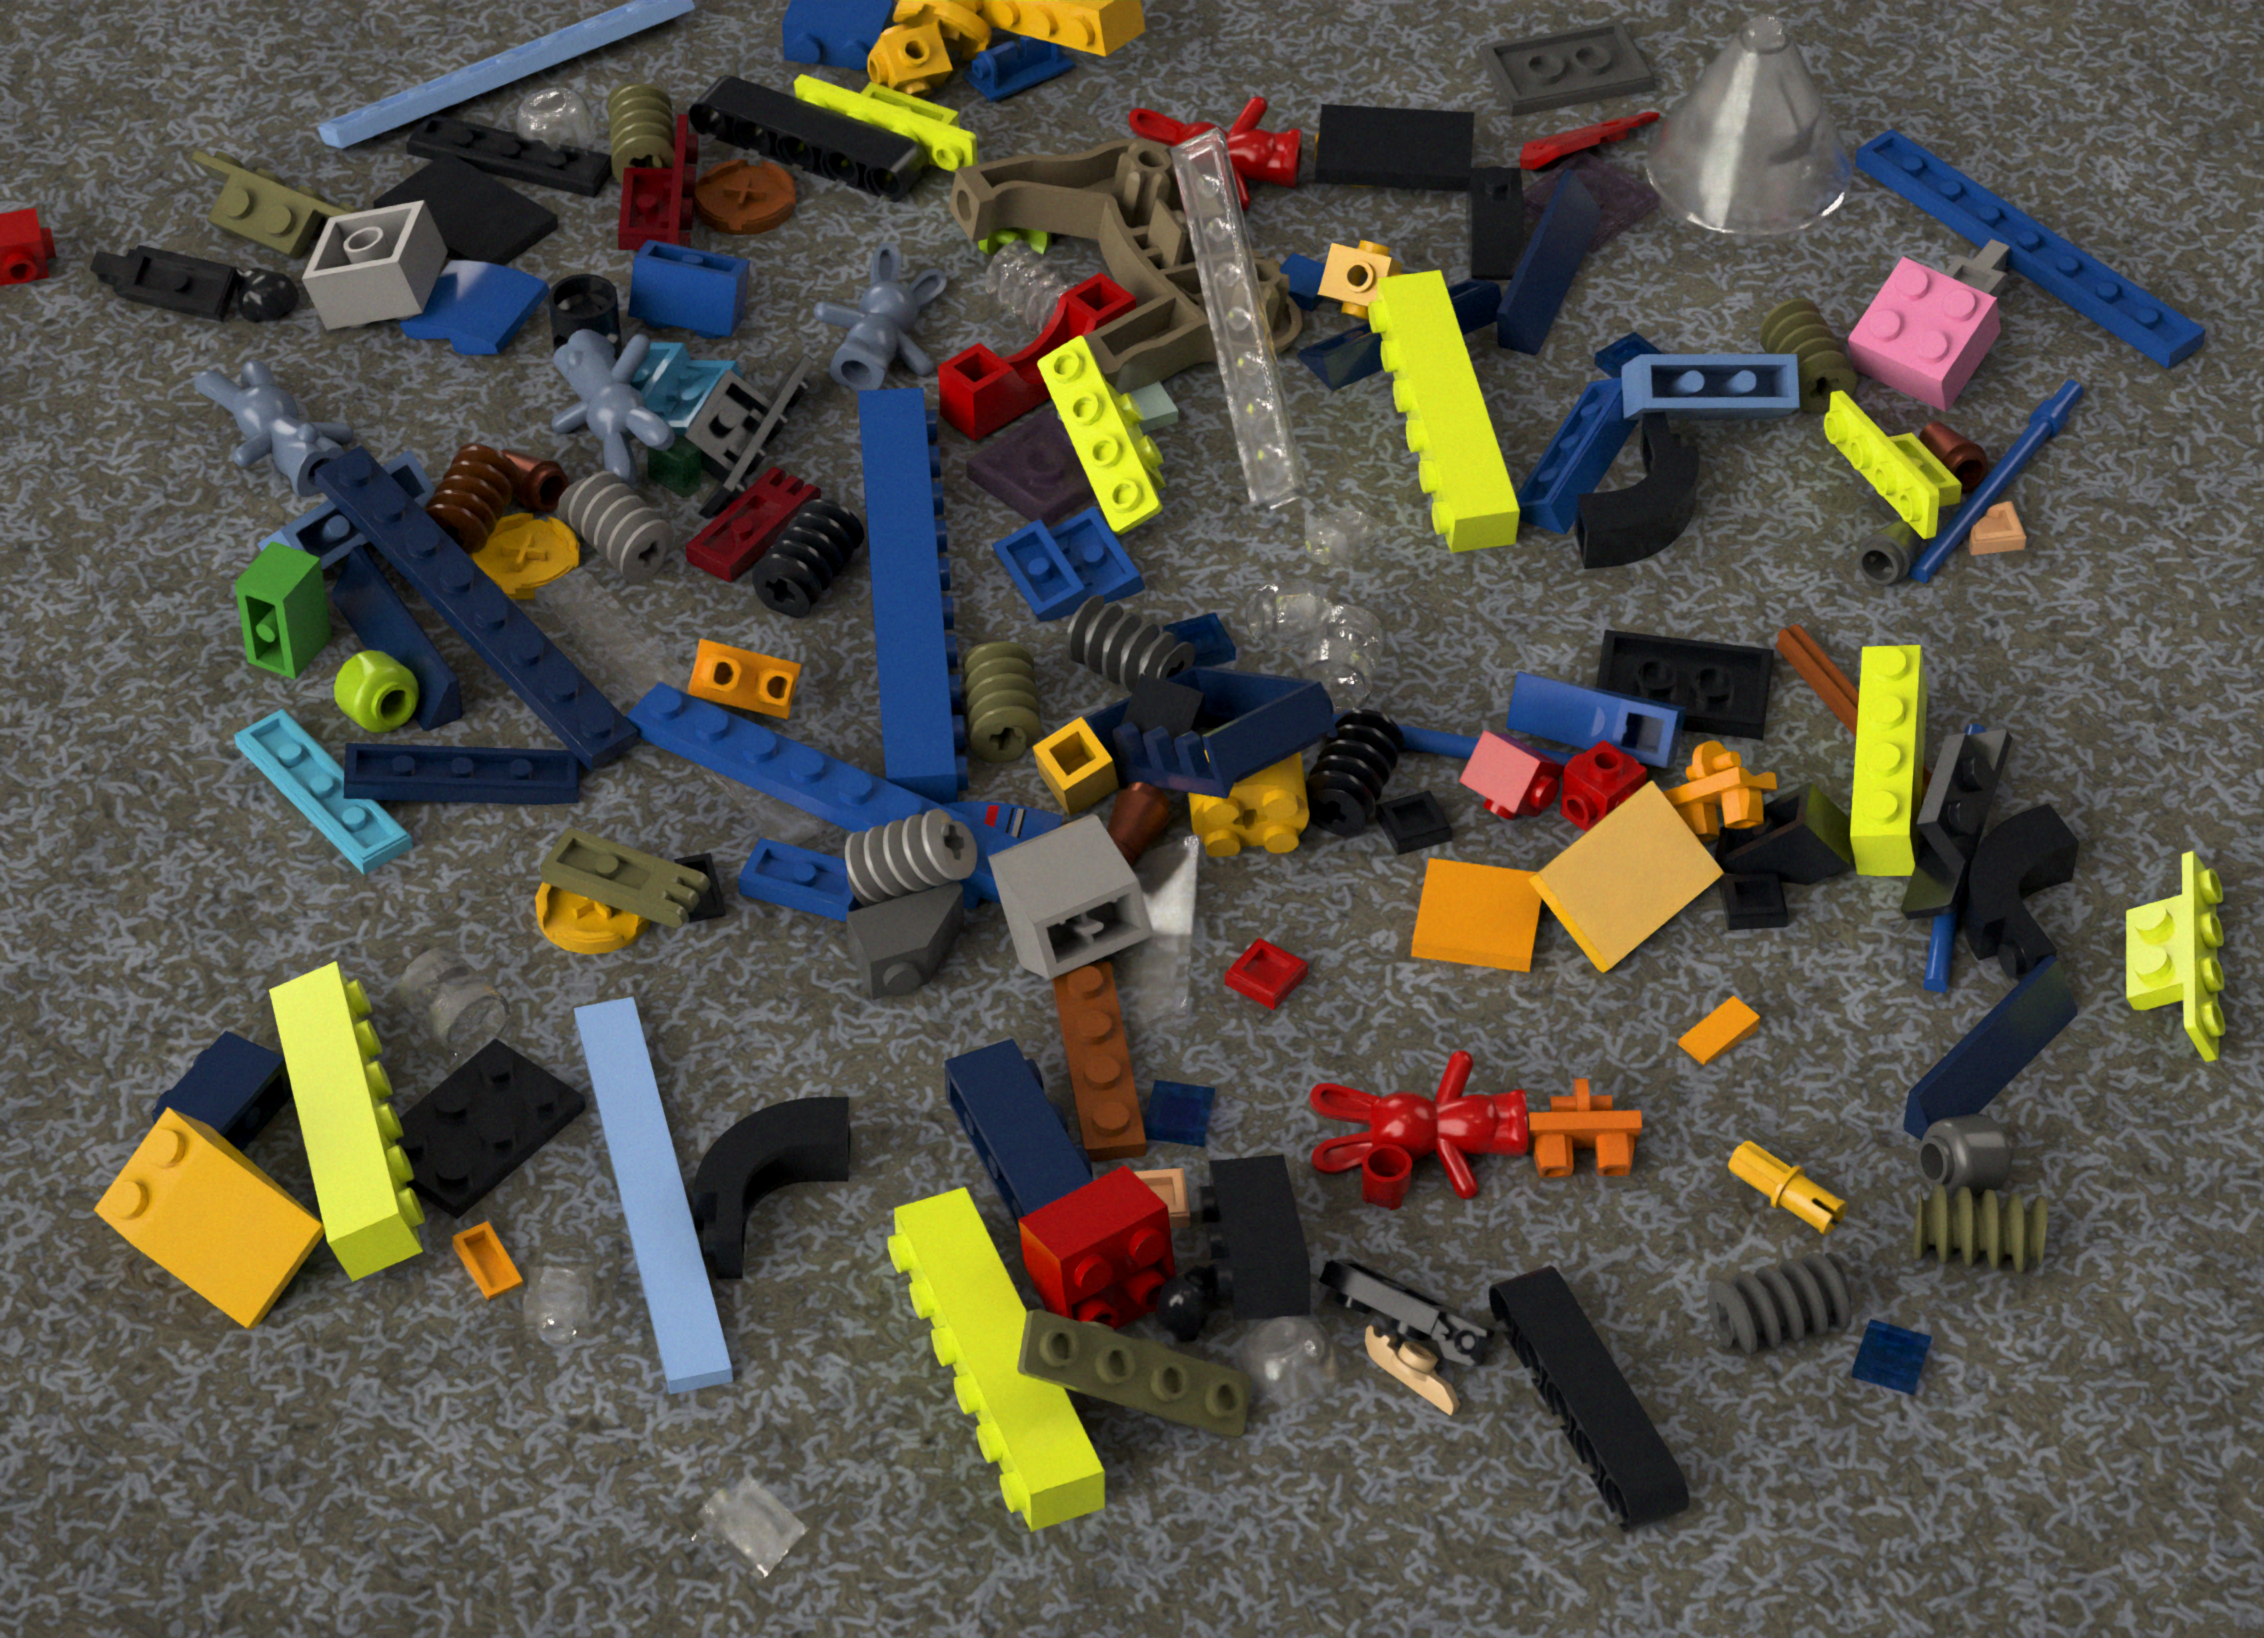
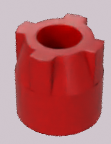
[1361,1144,1412,1211]

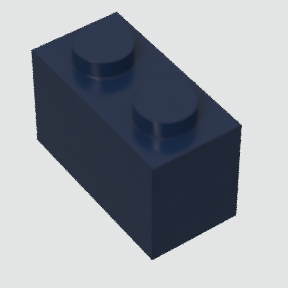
[151,1030,293,1153]

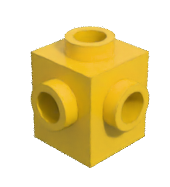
[867,23,953,99]
[1318,240,1405,320]

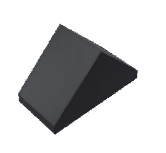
[1121,673,1207,752]

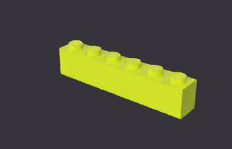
[1368,270,1520,553]
[269,961,425,1282]
[887,1187,1105,1532]

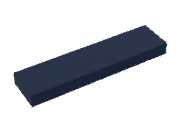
[343,743,579,805]

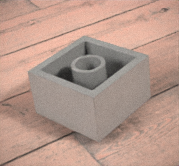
[302,200,448,330]

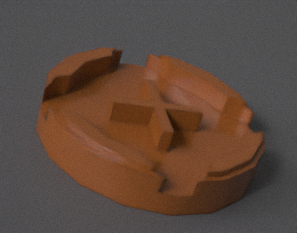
[694,159,796,235]

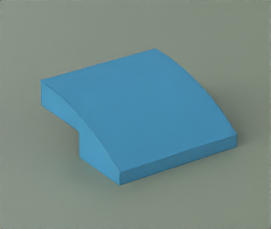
[629,342,743,442]

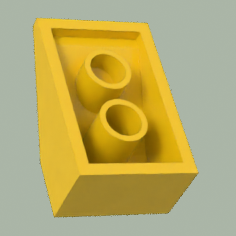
[94,1107,325,1330]

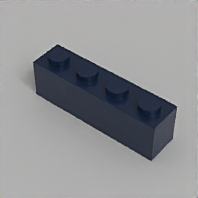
[944,1038,1093,1232]

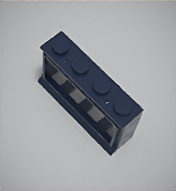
[1084,665,1338,799]

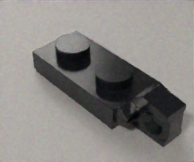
[90,245,241,322]
[1318,1259,1495,1366]

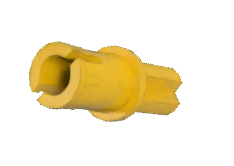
[1728,1141,1848,1237]

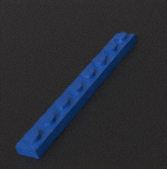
[1855,128,2206,369]
[625,682,1025,897]

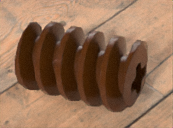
[425,443,521,554]

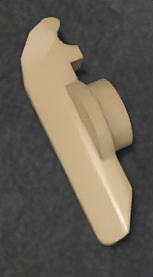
[1365,1325,1460,1415]

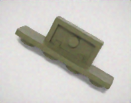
[191,150,362,261]
[1017,1309,1252,1438]

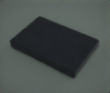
[1315,104,1475,192]
[373,152,558,266]
[1596,630,1774,740]

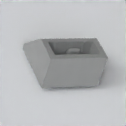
[988,814,1154,979]

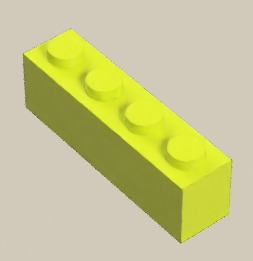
[1850,645,1928,876]

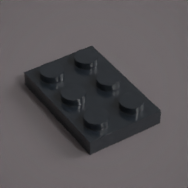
[395,1038,586,1220]

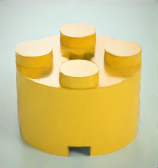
[1188,750,1309,857]

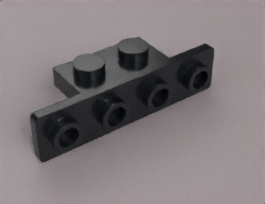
[675,353,814,519]
[1901,729,2012,920]

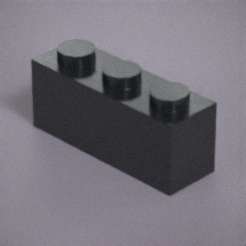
[1199,1154,1311,1322]

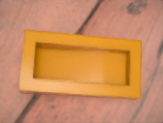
[1678,995,1760,1066]
[452,1221,523,1300]

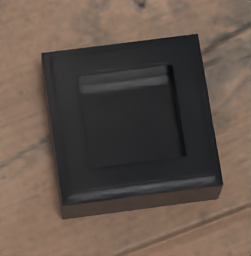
[1375,790,1452,856]
[1719,873,1788,930]

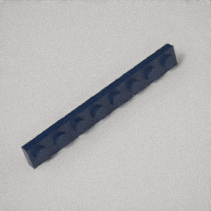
[315,445,638,771]

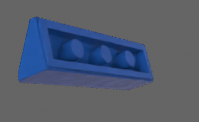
[1515,377,1639,535]

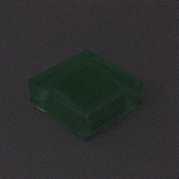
[648,433,701,498]

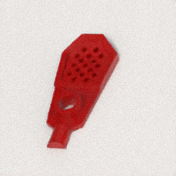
[1519,111,1660,170]

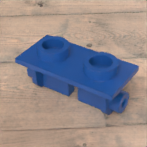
[963,35,1075,103]

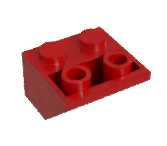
[1018,1165,1175,1330]

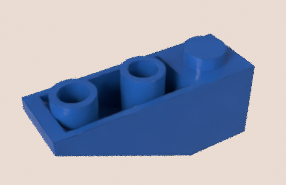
[1506,671,1687,768]

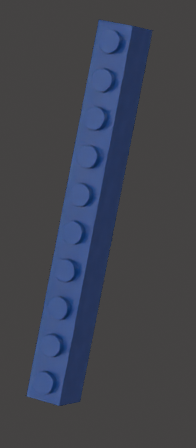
[858,387,968,805]

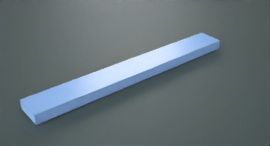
[318,0,695,149]
[574,997,733,1394]

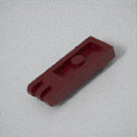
[686,467,821,583]

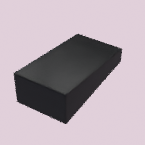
[674,852,726,923]

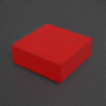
[1225,938,1308,1010]

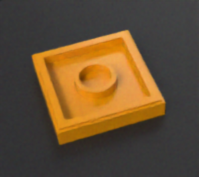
[1411,858,1543,973]

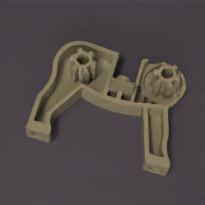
[949,139,1302,395]

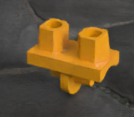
[686,639,802,720]
[1662,740,1778,842]

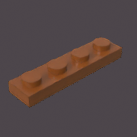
[1051,961,1146,1162]

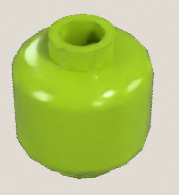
[334,650,420,733]

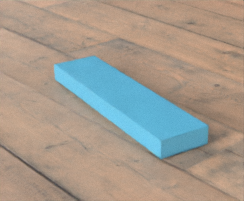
[234,708,413,874]

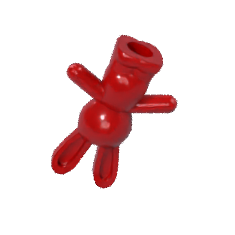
[1128,96,1303,212]
[1309,1050,1528,1200]

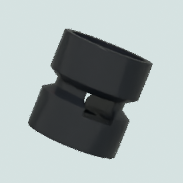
[548,274,622,361]

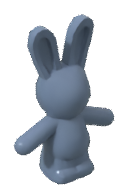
[814,242,947,394]
[551,329,675,487]
[194,359,353,496]

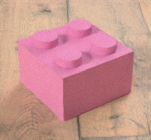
[1848,257,2001,412]

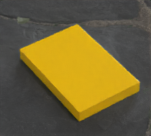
[1528,780,1724,973]

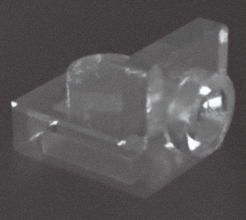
[1304,503,1390,574]
[523,1265,594,1344]
[691,1475,808,1582]

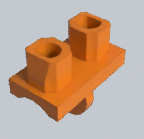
[1527,1078,1642,1178]

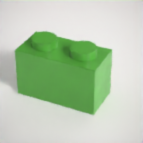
[234,541,332,680]

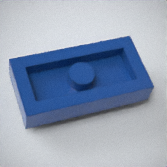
[738,837,860,922]

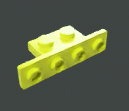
[794,74,978,173]
[1037,336,1166,536]
[1824,390,1962,539]
[2126,851,2225,1062]

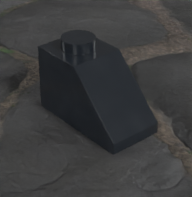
[1466,166,1524,280]
[1715,782,1852,886]

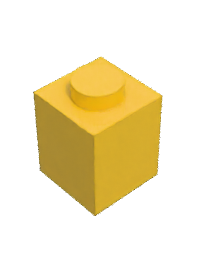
[1032,716,1119,816]

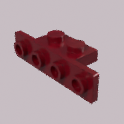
[618,114,698,250]

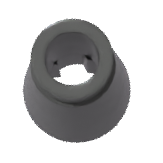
[1857,517,1924,585]

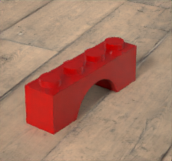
[938,272,1136,442]

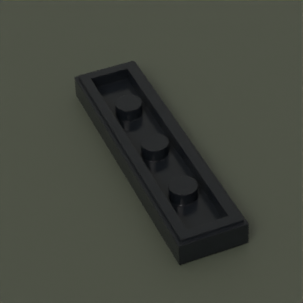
[406,114,612,198]

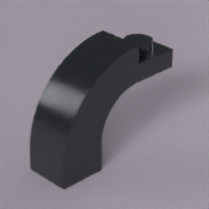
[1574,412,1699,569]
[1962,803,2079,982]
[692,1097,851,1279]

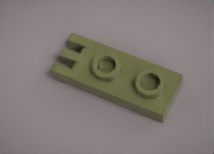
[540,827,711,928]

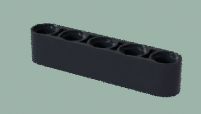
[688,75,930,203]
[1488,1265,1689,1532]

